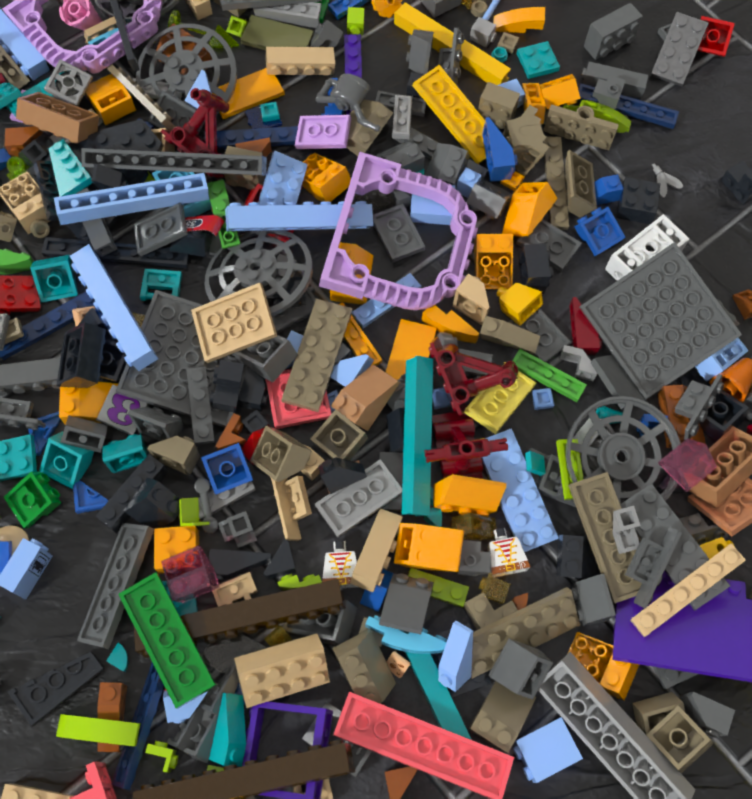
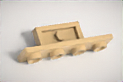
[270,476,312,541]

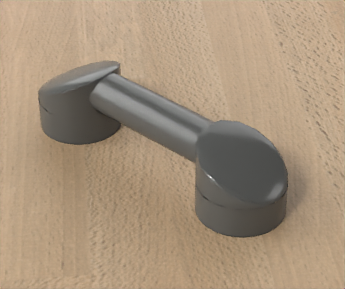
[194,478,219,534]

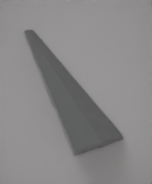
[166,651,246,763]

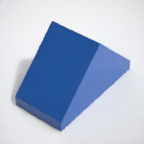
[360,569,394,612]

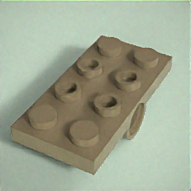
[543,105,619,150]

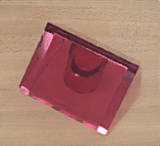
[658,438,717,492]

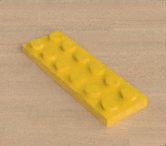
[412,65,486,164]

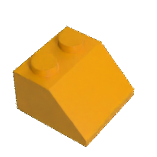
[540,74,580,109]

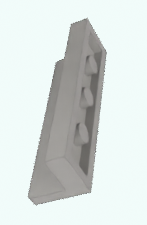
[253,2,322,28]

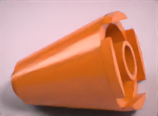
[709,358,752,403]

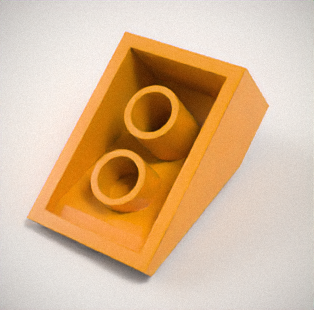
[59,382,118,425]

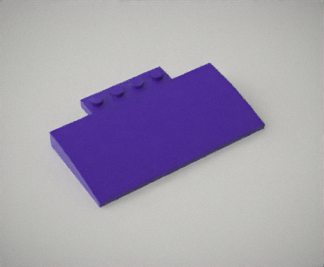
[612,571,752,682]

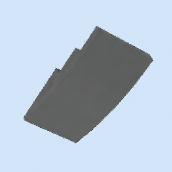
[525,448,594,507]

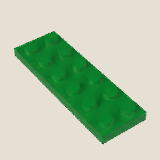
[118,572,216,709]

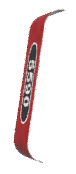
[185,215,224,236]

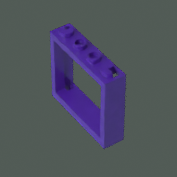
[242,702,333,799]

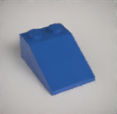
[482,117,518,182]

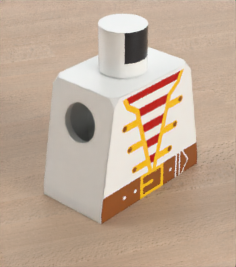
[487,528,530,578]
[322,541,358,588]

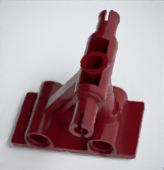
[161,88,229,179]
[429,337,518,416]
[424,412,508,479]

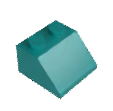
[30,255,78,302]
[39,431,94,489]
[103,434,149,473]

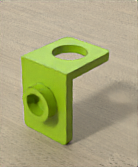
[179,498,210,526]

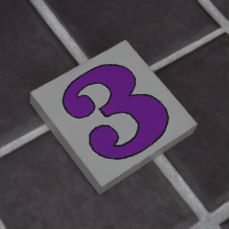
[96,385,147,435]

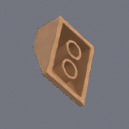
[331,365,400,431]

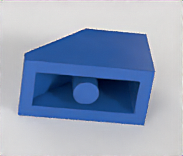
[594,174,623,205]

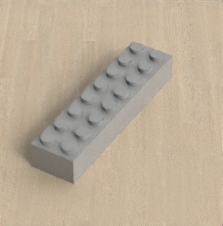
[538,652,696,799]

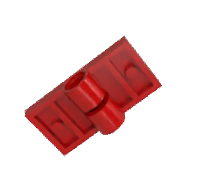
[0,275,41,315]

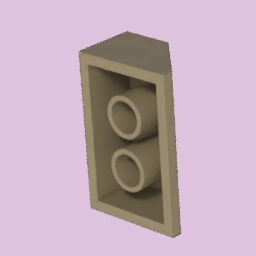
[347,100,393,156]
[565,150,597,217]
[250,426,312,482]
[332,629,396,704]

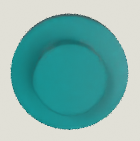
[491,47,508,63]

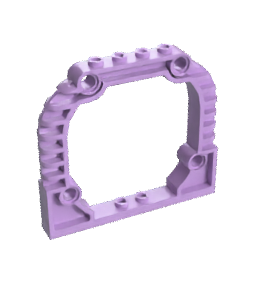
[2,0,162,74]
[319,152,478,310]

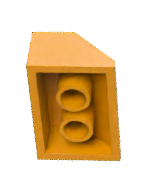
[330,242,374,305]
[433,474,506,517]

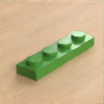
[513,349,587,402]

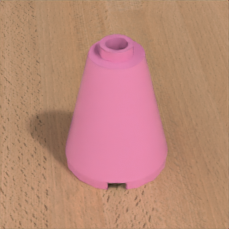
[59,0,103,31]

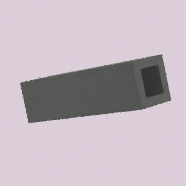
[581,62,648,99]
[76,188,117,257]

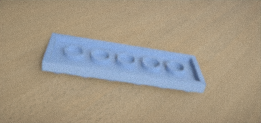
[481,428,558,552]

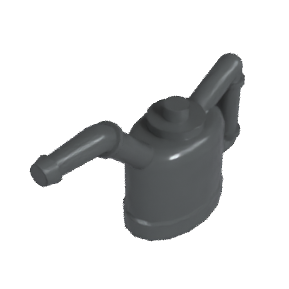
[315,74,380,132]

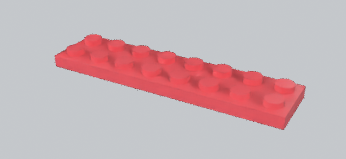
[333,692,514,799]

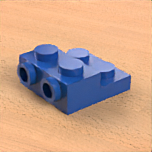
[574,207,626,256]

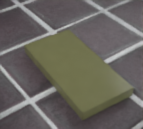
[240,15,314,50]

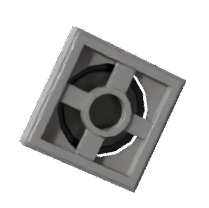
[44,59,93,107]

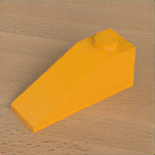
[522,83,546,124]

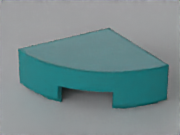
[106,643,128,672]

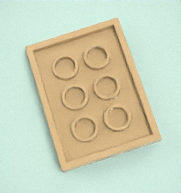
[191,283,277,363]

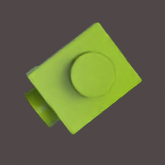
[145,741,178,773]

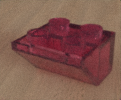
[161,546,220,603]

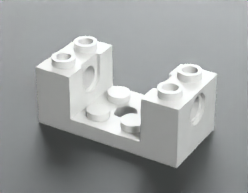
[605,214,689,281]

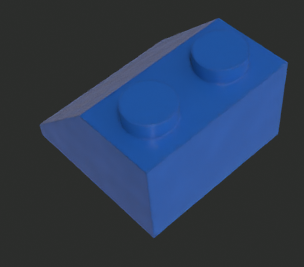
[201,443,253,495]

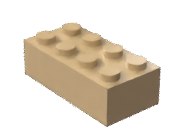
[234,633,330,708]

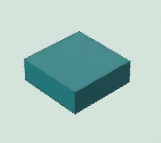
[260,102,280,122]
[525,451,546,476]

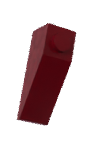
[569,297,602,355]

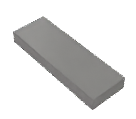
[392,95,412,140]

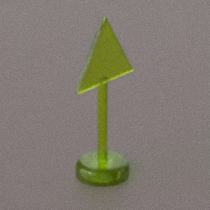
[167,10,239,48]

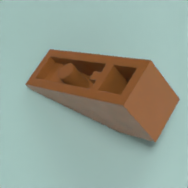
[98,682,127,752]

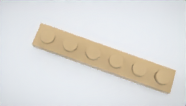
[630,543,746,637]

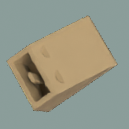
[0,171,50,234]

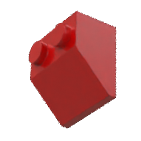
[697,16,735,57]

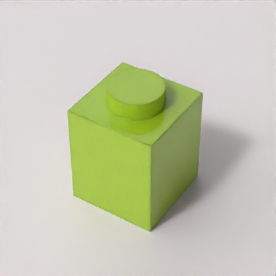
[347,7,364,35]

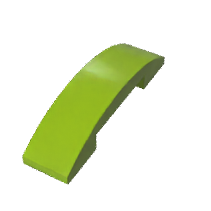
[56,714,140,746]

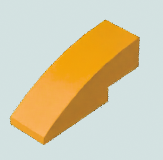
[493,7,545,33]
[422,305,479,343]

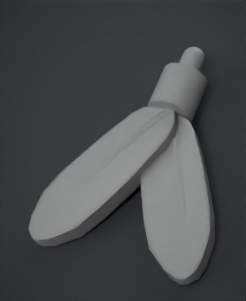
[652,163,683,198]

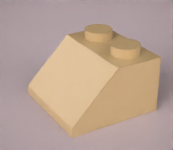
[453,274,489,325]

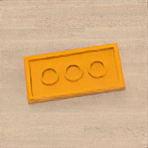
[212,68,285,119]
[385,319,437,380]

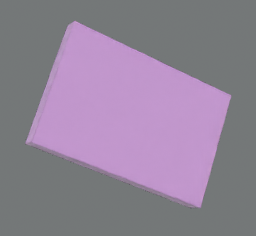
[295,115,351,149]

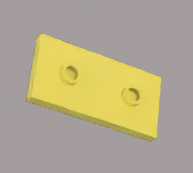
[464,362,536,435]

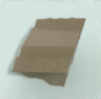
[502,105,550,176]

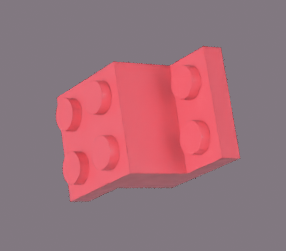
[69,762,117,799]

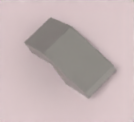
[559,345,597,381]
[613,506,641,554]

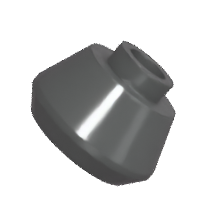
[437,332,458,356]

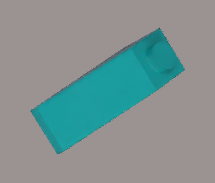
[209,693,246,767]

